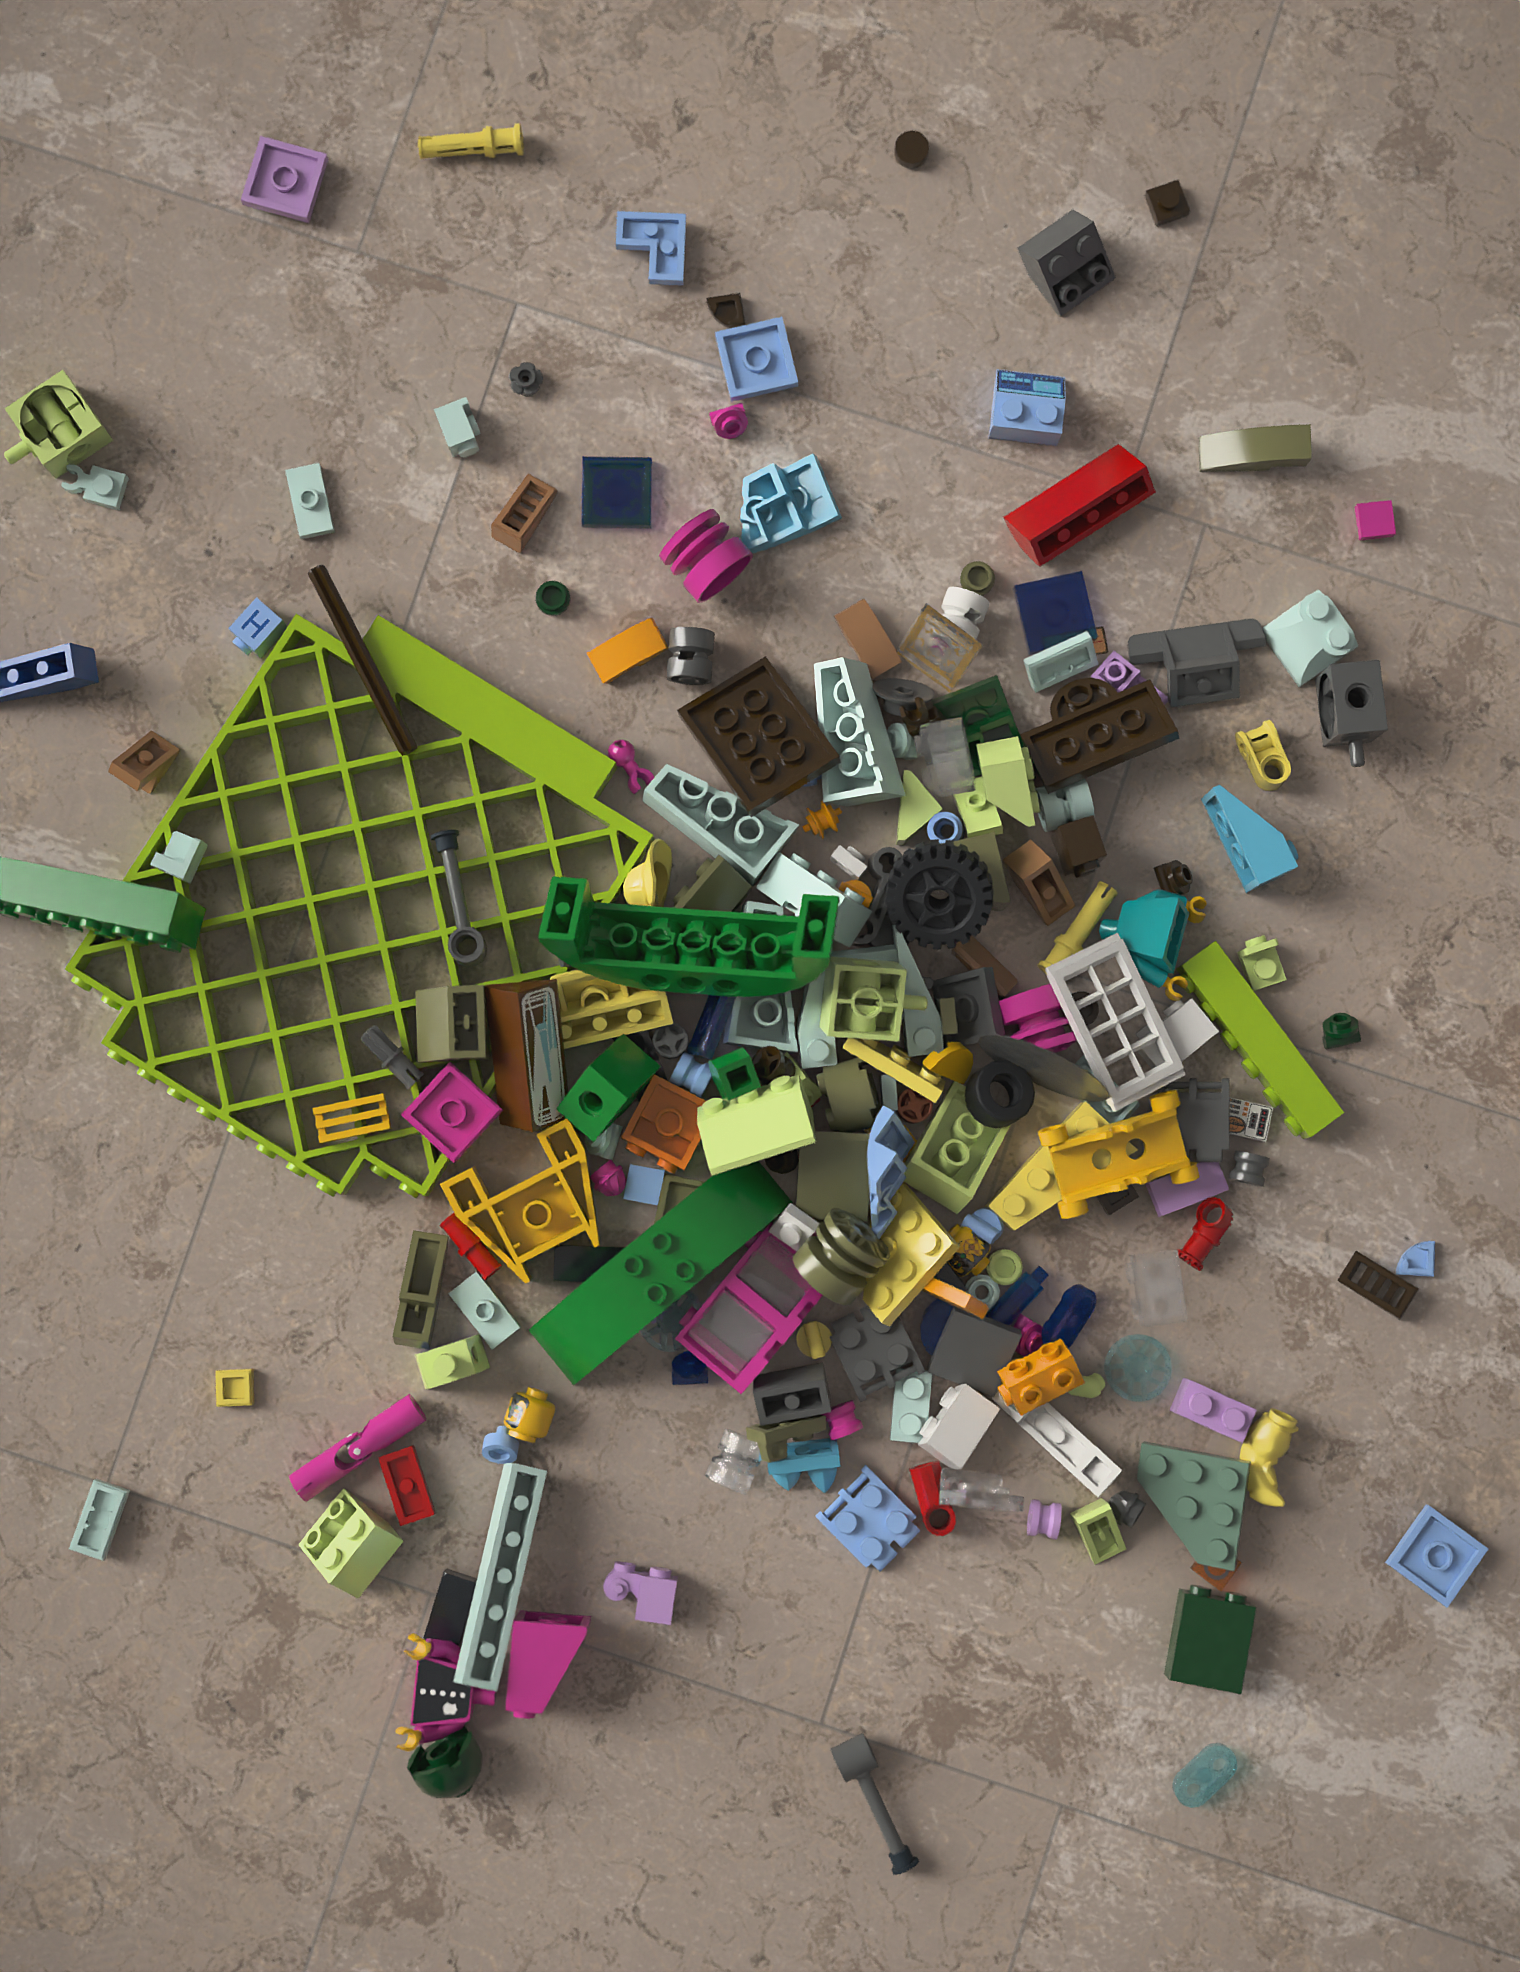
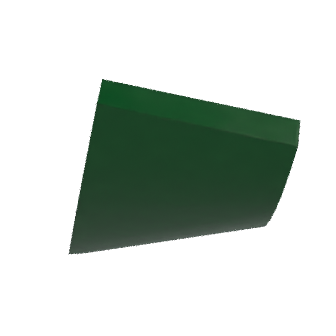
[932,675,1036,779]

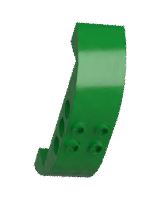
[538,876,840,997]
[529,1161,793,1386]

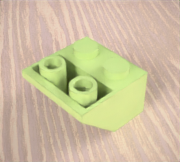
[976,736,1040,827]
[299,1488,403,1599]

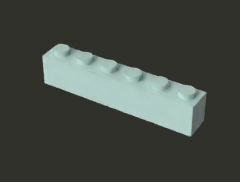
[453,1463,547,1691]

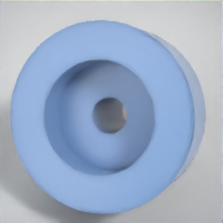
[482,1426,519,1464]

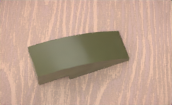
[1199,424,1312,472]
[393,1230,449,1350]

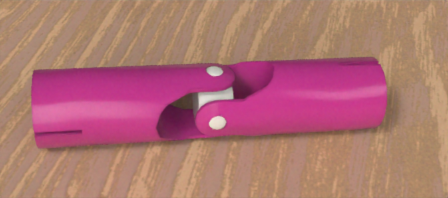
[289,1394,427,1502]

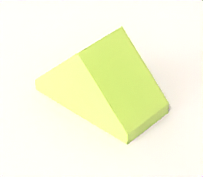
[896,770,943,845]
[1070,1498,1127,1565]

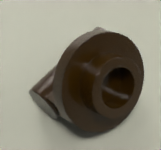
[1153,860,1193,895]

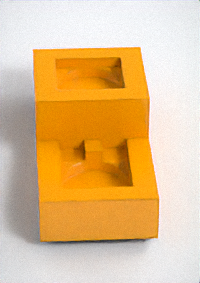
[587,618,669,684]

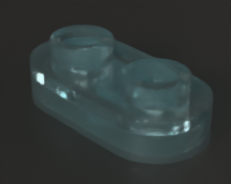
[1172,1743,1237,1808]

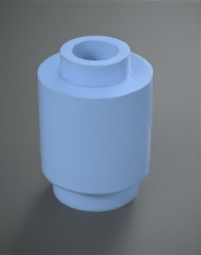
[927,812,965,844]

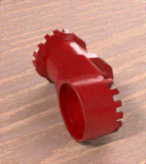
[1175,1197,1233,1271]

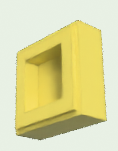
[215,1368,255,1407]

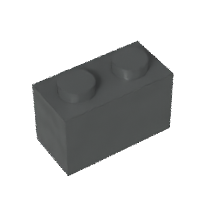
[753,1362,831,1426]

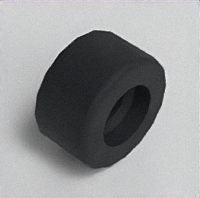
[964,1060,1035,1128]

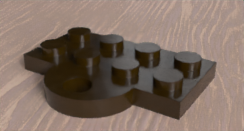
[1020,678,1179,794]

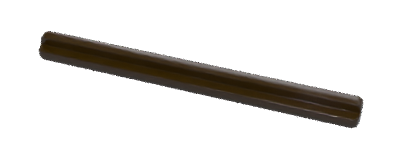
[308,565,417,756]

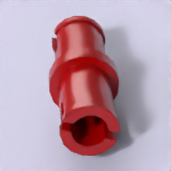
[439,1213,502,1280]

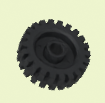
[886,839,993,950]

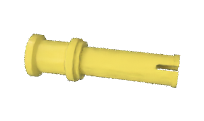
[418,123,524,159]
[1037,881,1118,974]

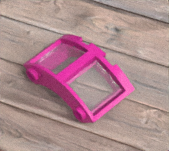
[675,1222,823,1394]

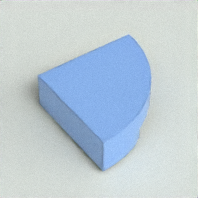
[1396,1241,1435,1277]

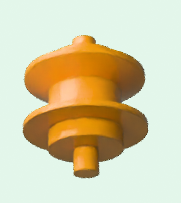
[802,800,842,839]

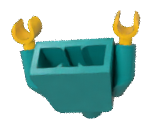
[1099,889,1207,1001]

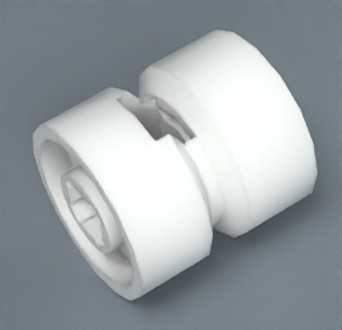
[931,587,990,650]

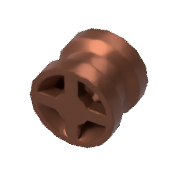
[897,1088,933,1124]

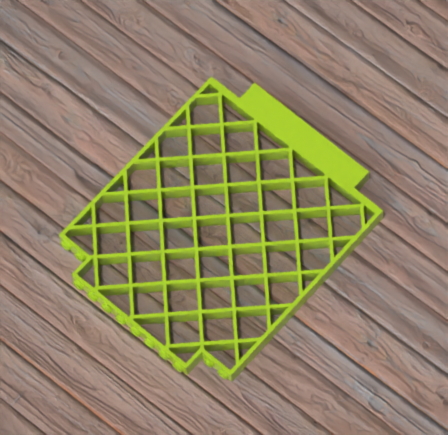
[65,614,654,1198]

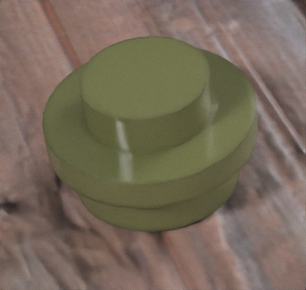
[960,561,995,596]

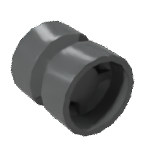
[667,627,715,685]

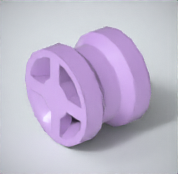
[1027,1499,1062,1540]

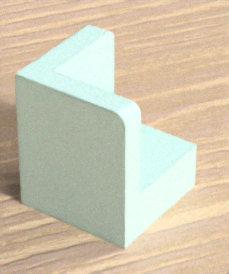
[150,831,208,884]

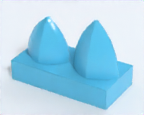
[767,1438,840,1493]

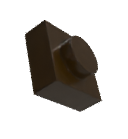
[1144,179,1190,227]

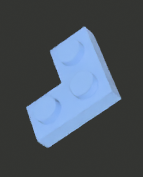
[616,211,686,285]

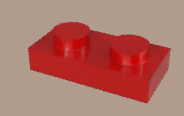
[378,1445,436,1526]

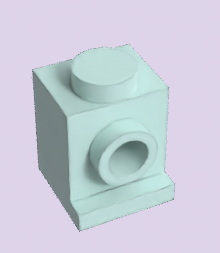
[434,397,481,457]

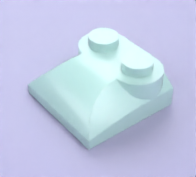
[1262,590,1358,687]

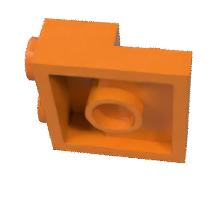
[621,1075,706,1174]

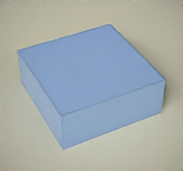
[623,1164,665,1205]

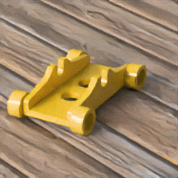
[1038,1090,1200,1219]

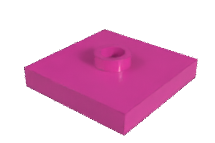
[401,1062,504,1163]

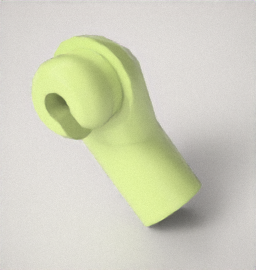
[1068,1373,1105,1398]

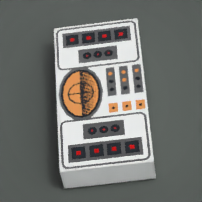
[1230,1098,1273,1142]

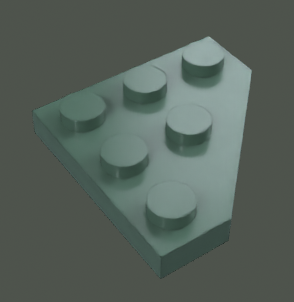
[1137,1441,1251,1571]

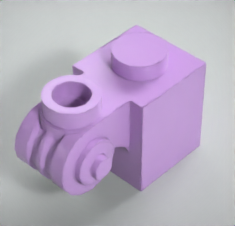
[603,1561,678,1625]

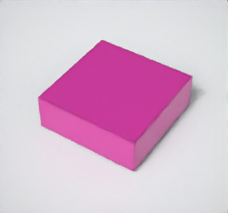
[1355,500,1396,541]

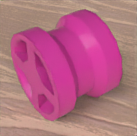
[821,1400,864,1440]

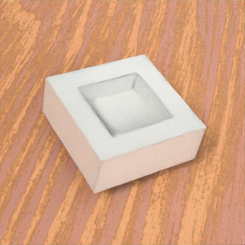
[830,845,867,880]
[769,1203,819,1251]

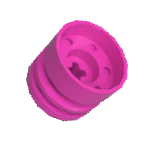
[659,509,753,603]
[999,984,1077,1053]

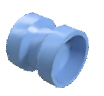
[669,1052,712,1098]

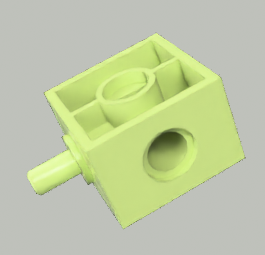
[4,370,113,478]
[819,956,927,1041]

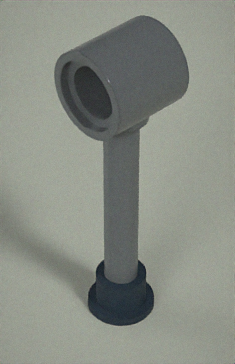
[431,829,487,967]
[830,1733,919,1875]

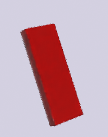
[1003,444,1156,567]

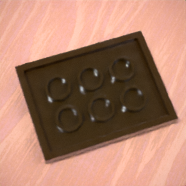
[677,656,841,817]

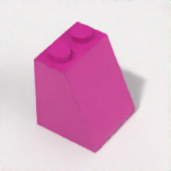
[505,1610,591,1719]

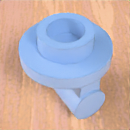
[961,1208,1004,1245]

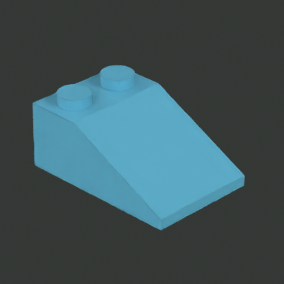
[1201,785,1299,893]

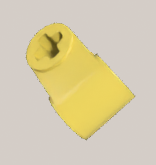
[1235,720,1291,791]

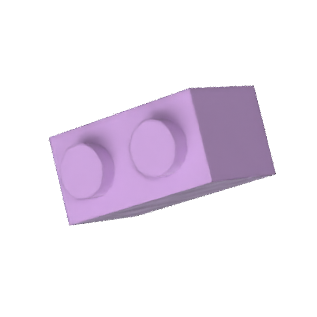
[1170,1378,1257,1443]

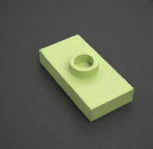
[951,777,1003,838]

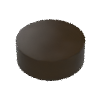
[894,131,929,168]

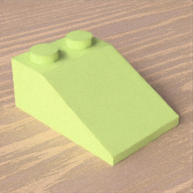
[904,1081,1011,1214]

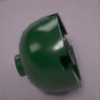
[407,1726,482,1799]

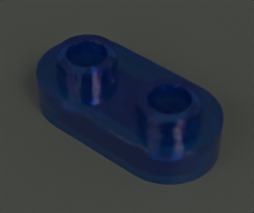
[1041,1284,1097,1349]

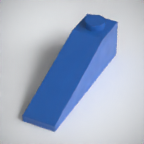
[0,643,99,702]

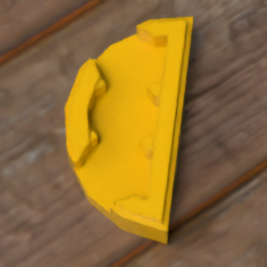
[922,1042,973,1084]

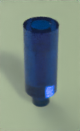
[987,1266,1049,1326]

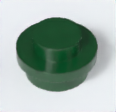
[535,581,570,616]

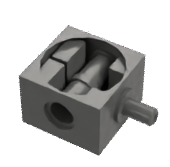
[1315,660,1388,767]

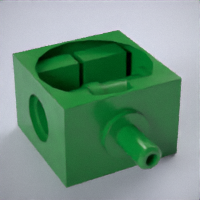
[556,1034,661,1142]

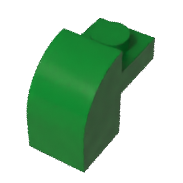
[708,1047,761,1101]

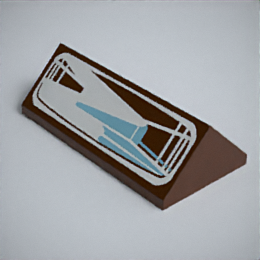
[485,979,569,1132]

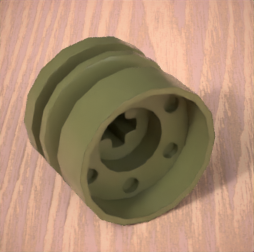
[793,1208,890,1306]

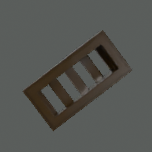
[1337,1251,1419,1320]

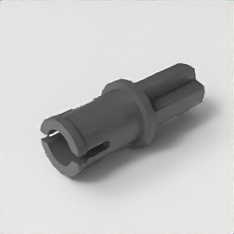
[361,1025,424,1090]

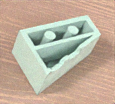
[756,852,872,947]

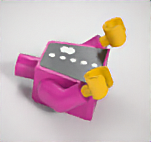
[395,1633,497,1751]

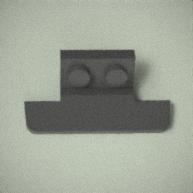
[1127,619,1266,707]

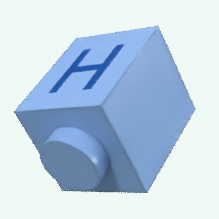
[228,597,288,658]

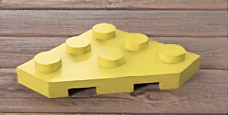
[863,1182,960,1327]

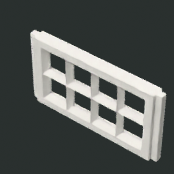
[1045,933,1186,1112]

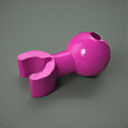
[608,739,654,794]

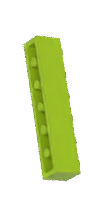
[1176,940,1344,1139]

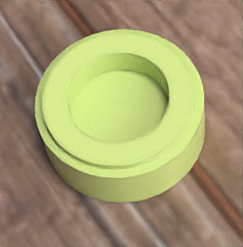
[986,1249,1023,1285]

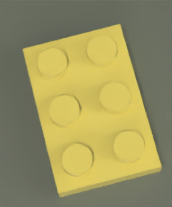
[842,1038,946,1103]

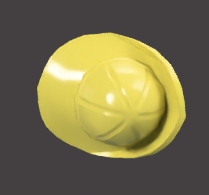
[623,838,672,907]

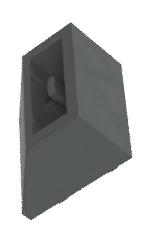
[1017,209,1116,317]

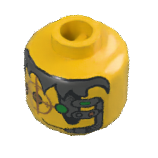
[947,1223,991,1277]
[504,1387,556,1443]

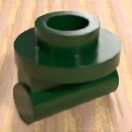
[1322,1013,1361,1050]

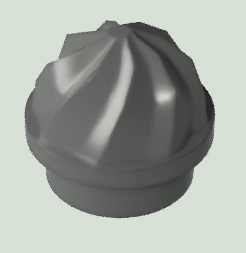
[1109,1491,1146,1528]

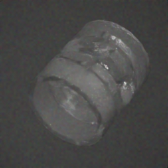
[705,1429,762,1495]

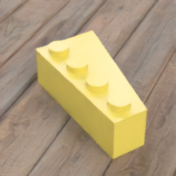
[985,1101,1138,1231]

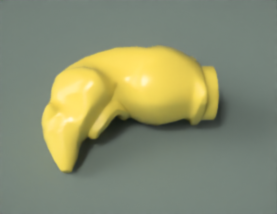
[1239,1409,1299,1507]

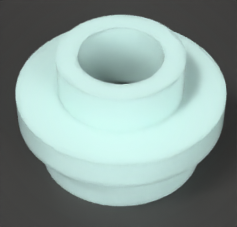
[965,1274,1000,1309]

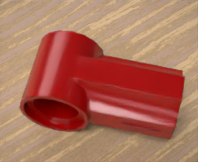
[909,1460,956,1536]

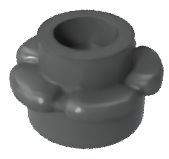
[509,362,543,396]

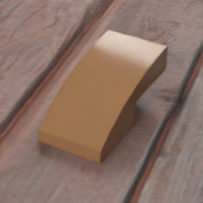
[834,599,902,679]

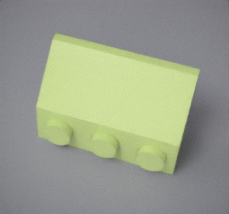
[697,1075,816,1175]

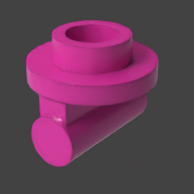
[709,402,748,439]
[1013,1314,1044,1357]

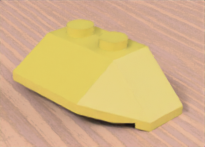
[549,970,673,1049]

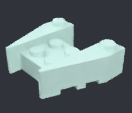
[796,925,944,1069]

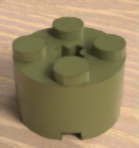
[816,1058,881,1133]

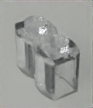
[914,717,976,798]

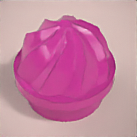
[590,1160,627,1196]

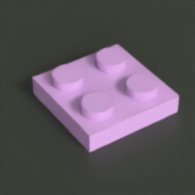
[241,136,329,223]

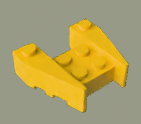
[440,1119,600,1284]

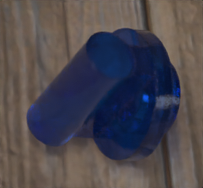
[671,1351,708,1385]

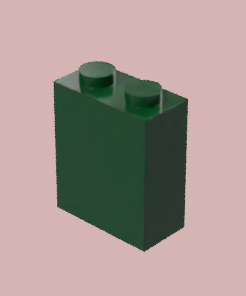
[1164,1584,1256,1694]

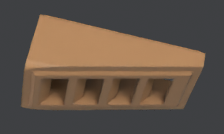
[491,473,558,553]

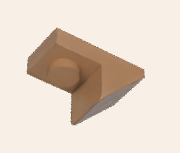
[108,730,180,794]

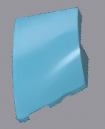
[740,454,842,553]

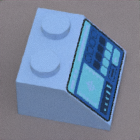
[989,369,1066,446]

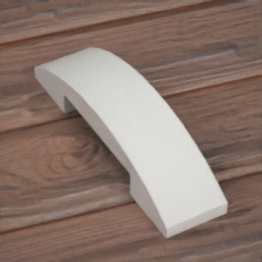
[991,1390,1123,1498]

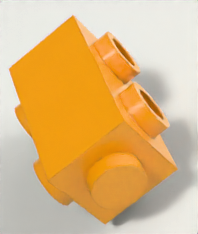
[997,1338,1085,1416]

